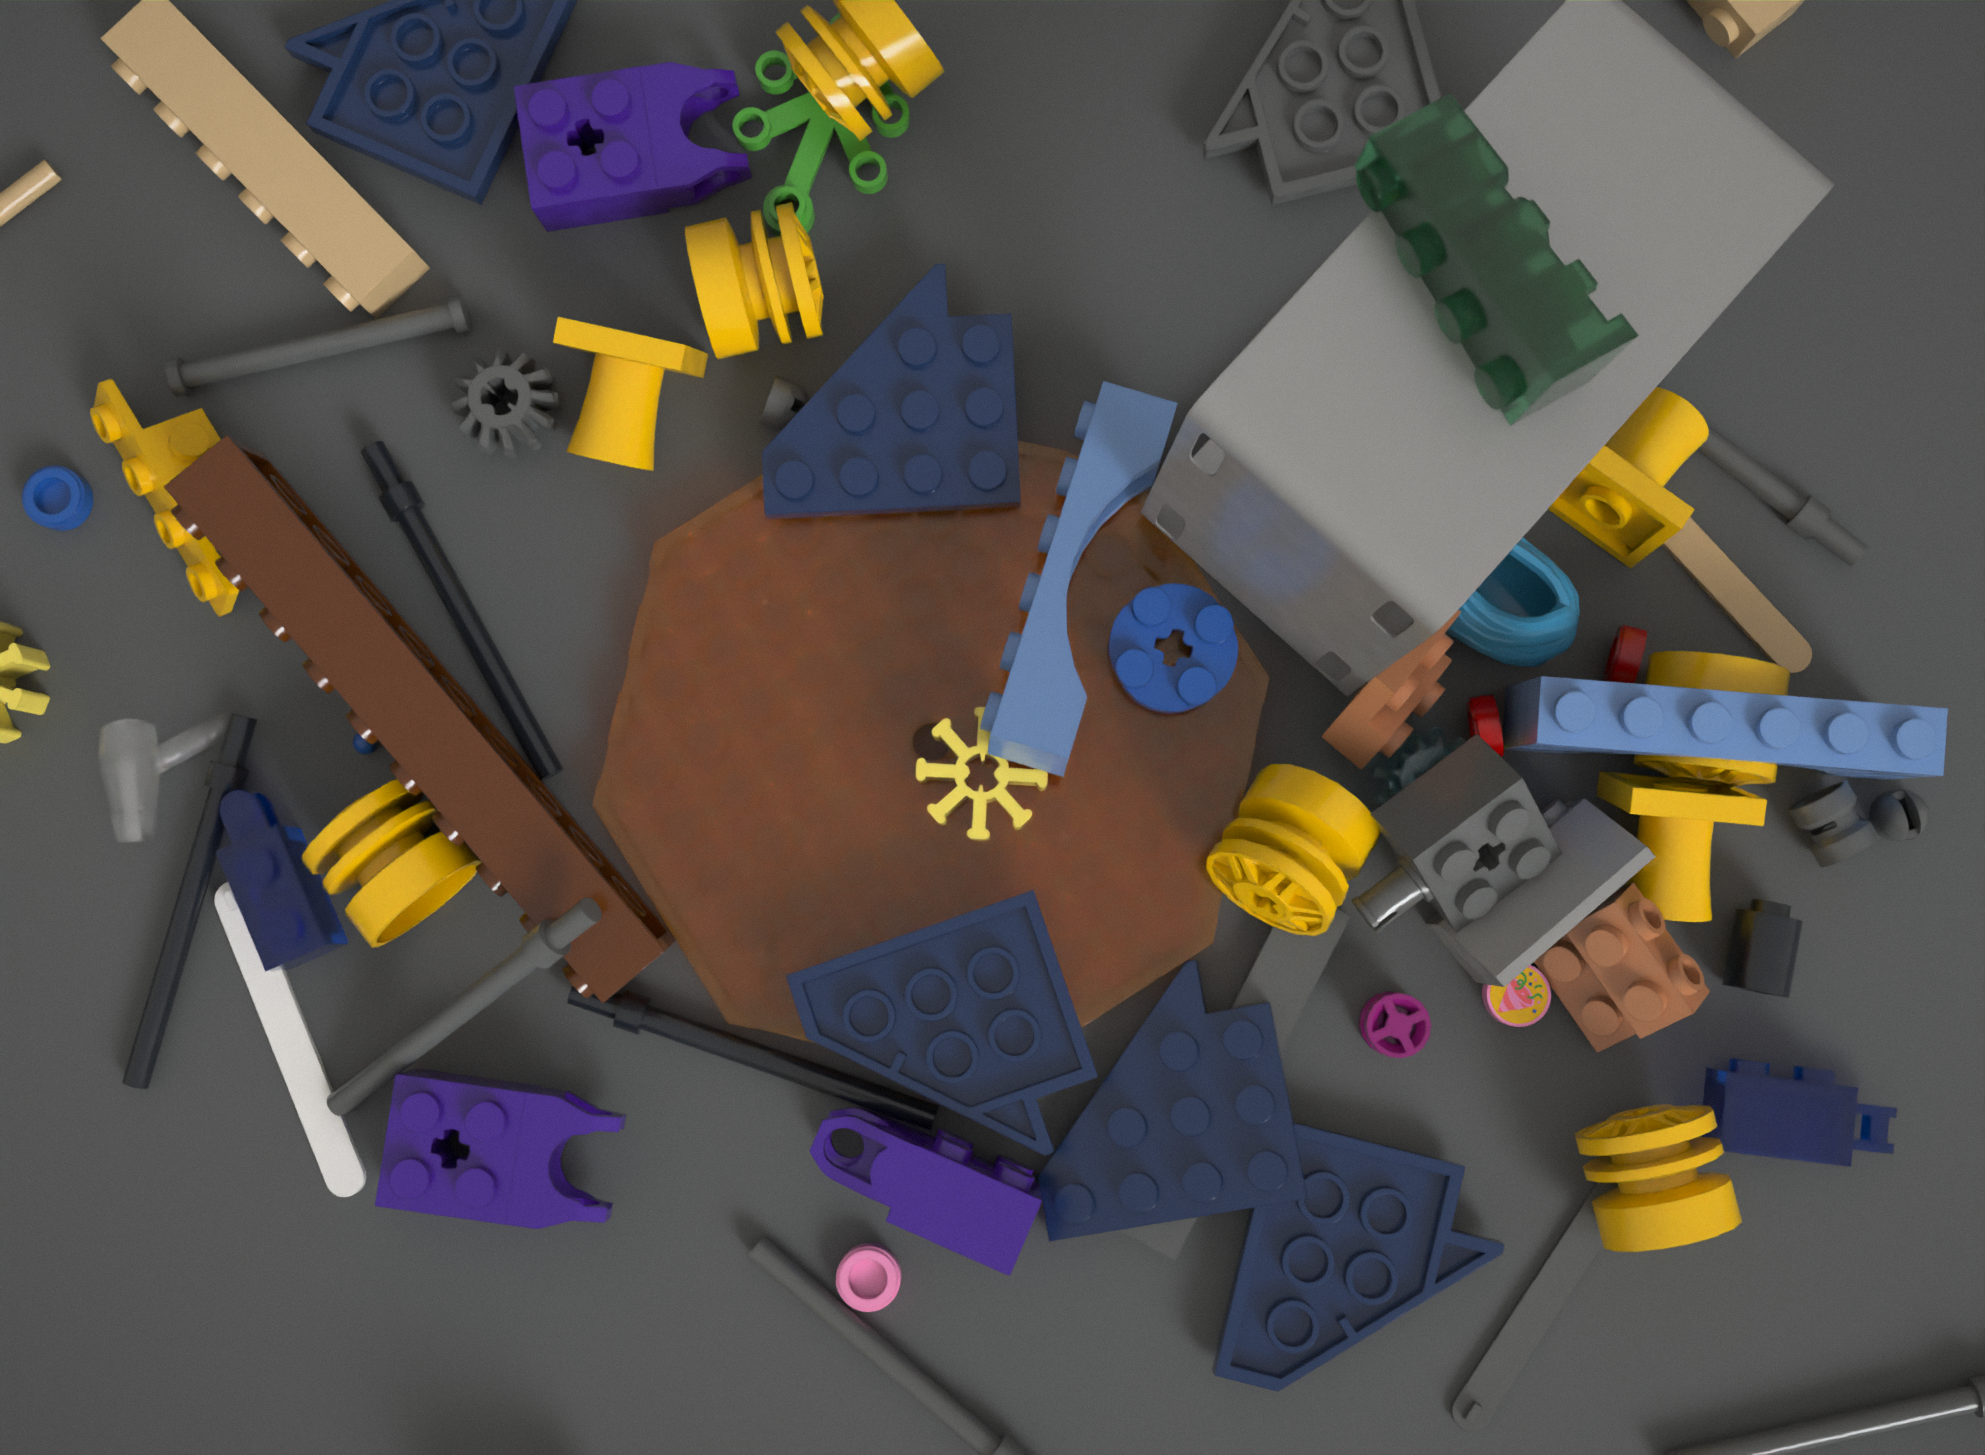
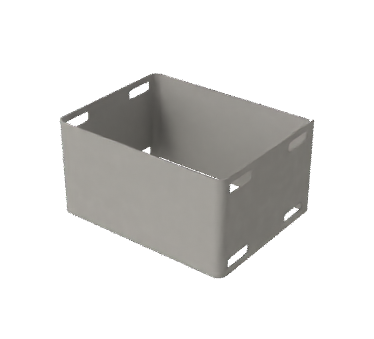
[1140,0,1835,697]

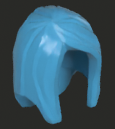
[1446,537,1580,667]

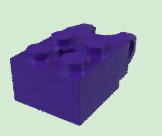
[514,62,752,232]
[375,1068,626,1229]
[809,1106,1042,1276]

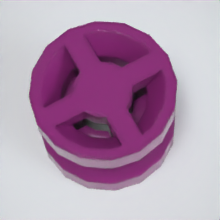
[1358,991,1431,1059]

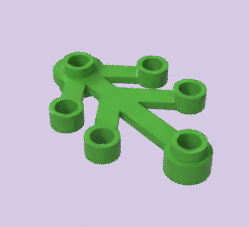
[732,13,910,236]

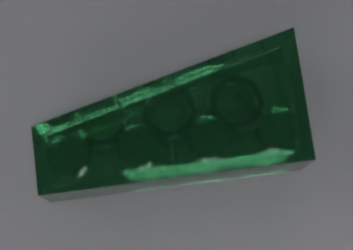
[1354,93,1639,426]

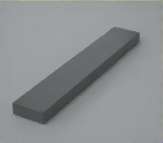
[1118,908,1351,1261]

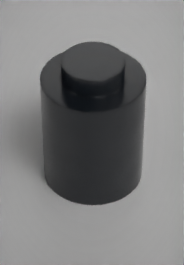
[1722,899,1803,998]

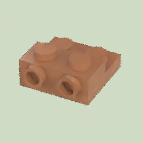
[1321,610,1461,770]
[1534,882,1710,1053]

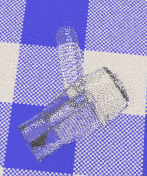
[98,712,231,843]

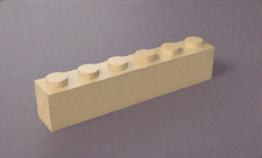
[100,0,430,319]

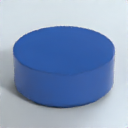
[22,465,94,531]

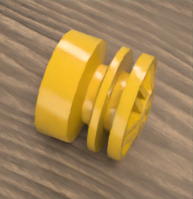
[775,0,945,141]
[685,202,824,359]
[1633,651,1790,788]
[1206,764,1381,936]
[302,779,482,948]
[1575,1104,1742,1252]

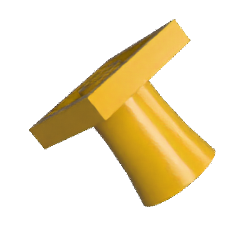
[553,317,708,471]
[1548,387,1709,569]
[1596,771,1767,922]

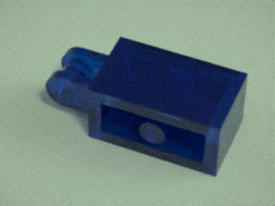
[216,790,349,972]
[1700,1058,1897,1167]

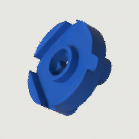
[1108,583,1238,714]

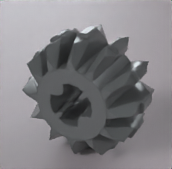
[450,348,562,458]

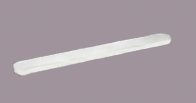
[214,881,366,1197]

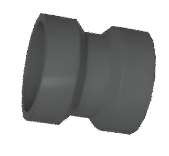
[1788,780,1880,867]

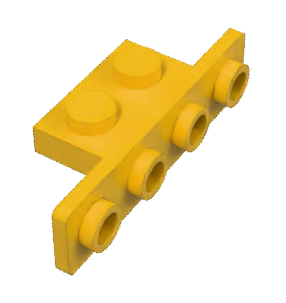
[90,378,239,617]

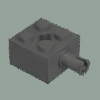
[1351,734,1562,935]

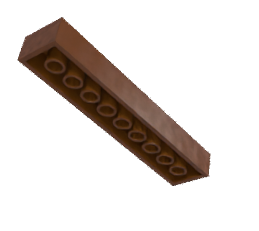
[164,435,677,1003]

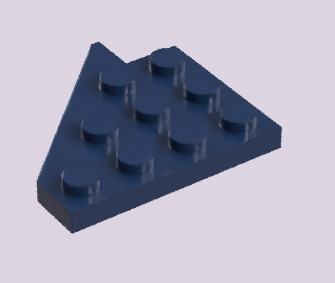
[284,0,577,205]
[762,263,1021,519]
[785,890,1098,1156]
[1039,960,1308,1242]
[1212,1122,1505,1392]

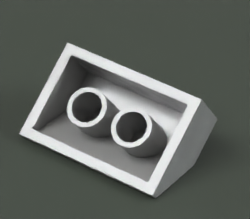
[1426,798,1656,987]

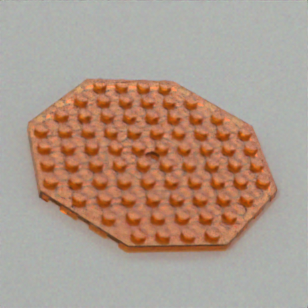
[592,441,1270,1043]

